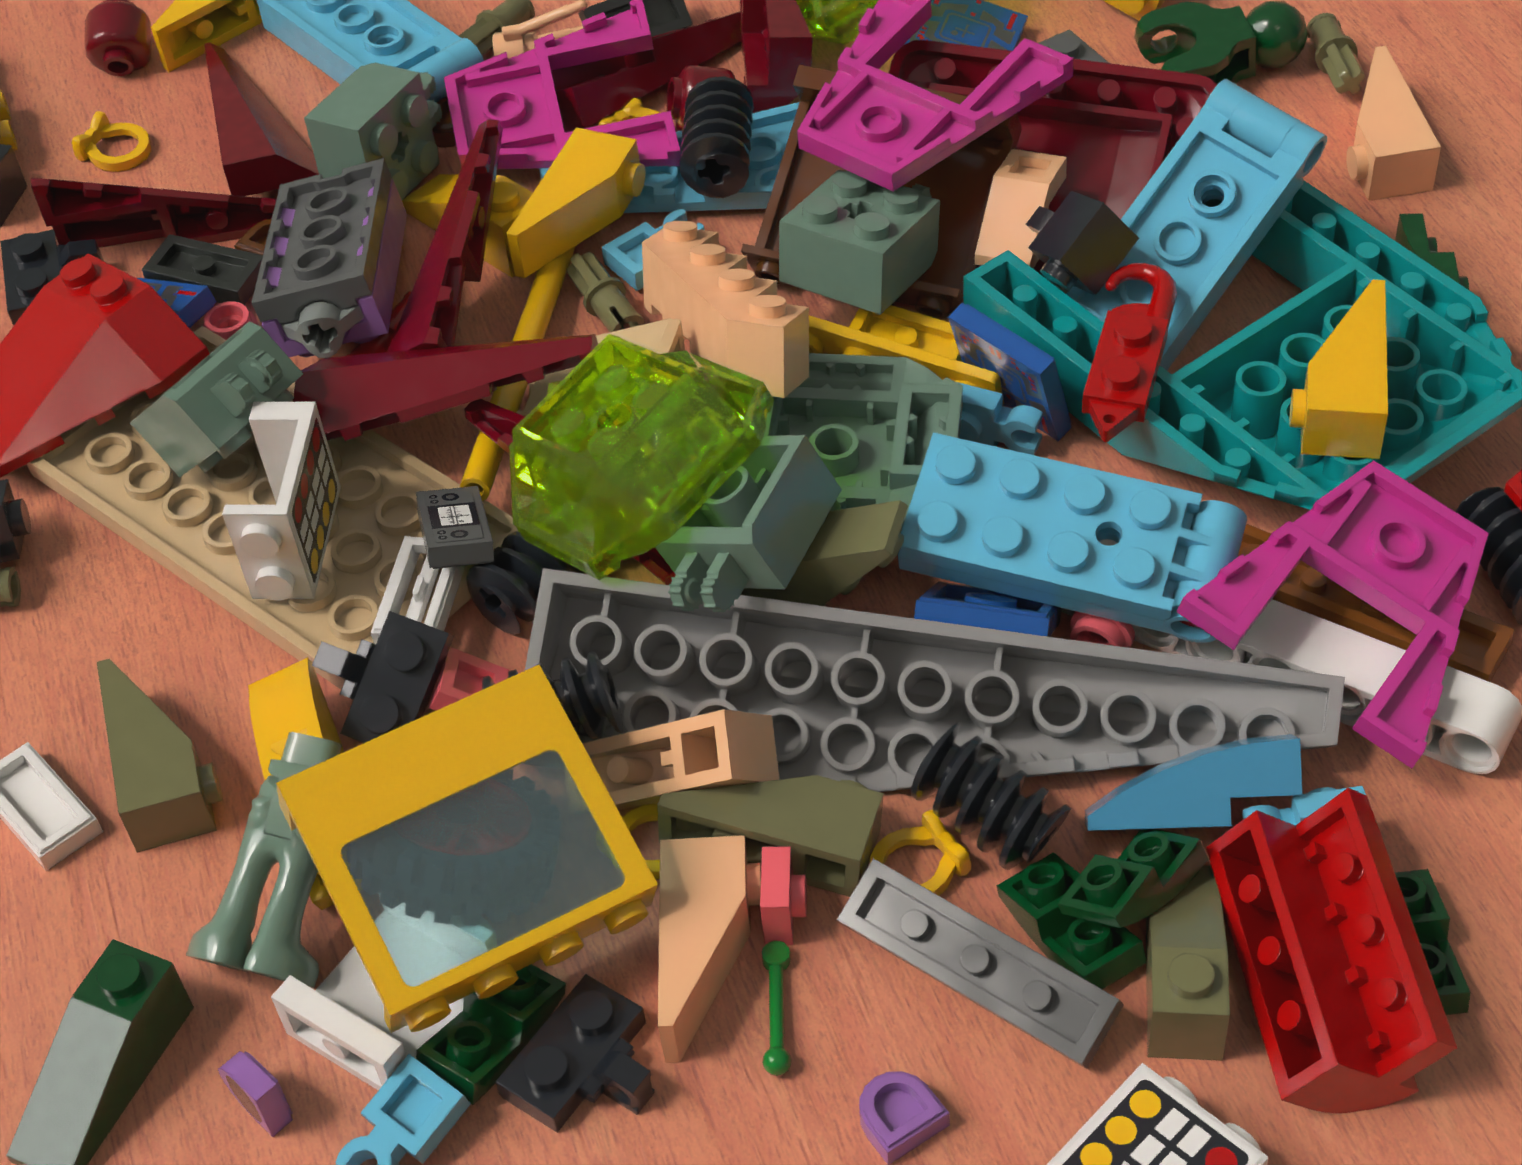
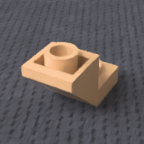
[975,149,1067,268]

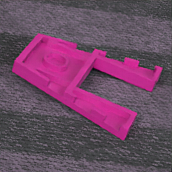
[444,0,681,169]
[797,0,1073,191]
[1176,461,1488,769]

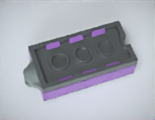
[251,158,407,358]

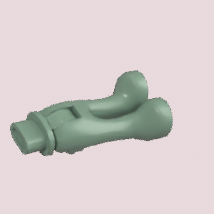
[186,732,342,988]

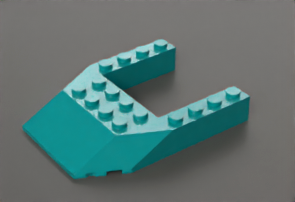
[963,180,1522,510]

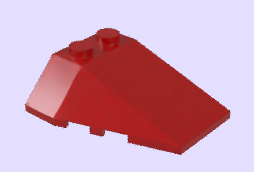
[0,253,210,478]

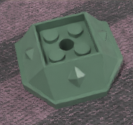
[705,353,963,533]

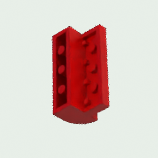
[1206,788,1457,1113]

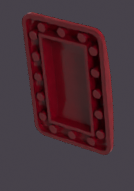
[888,40,1217,280]

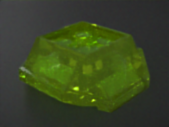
[509,334,774,580]

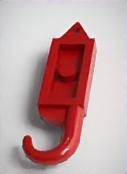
[1082,263,1177,443]

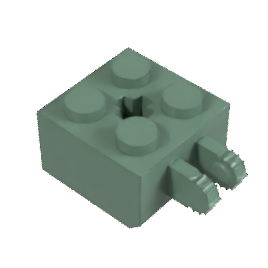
[304,63,442,200]
[779,170,940,315]
[130,321,303,477]
[651,435,842,612]

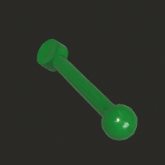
[761,941,792,1076]

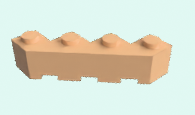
[642,221,809,398]

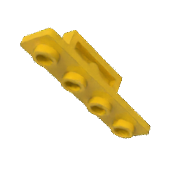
[809,305,1004,404]

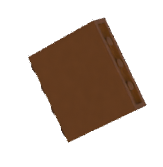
[741,65,1022,319]

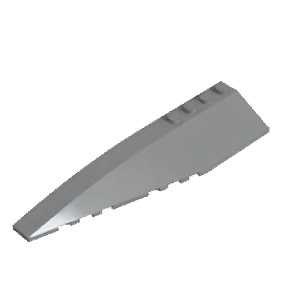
[521,568,1345,792]

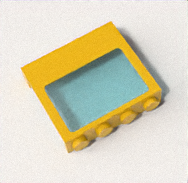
[276,664,658,1033]

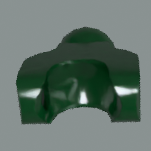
[1134,1,1308,85]

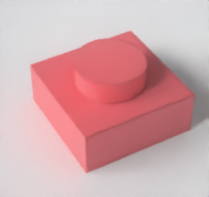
[429,647,509,710]
[760,846,807,945]

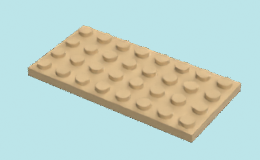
[27,326,522,689]

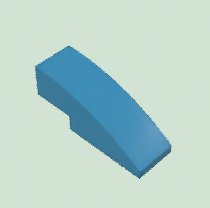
[1085,734,1303,831]

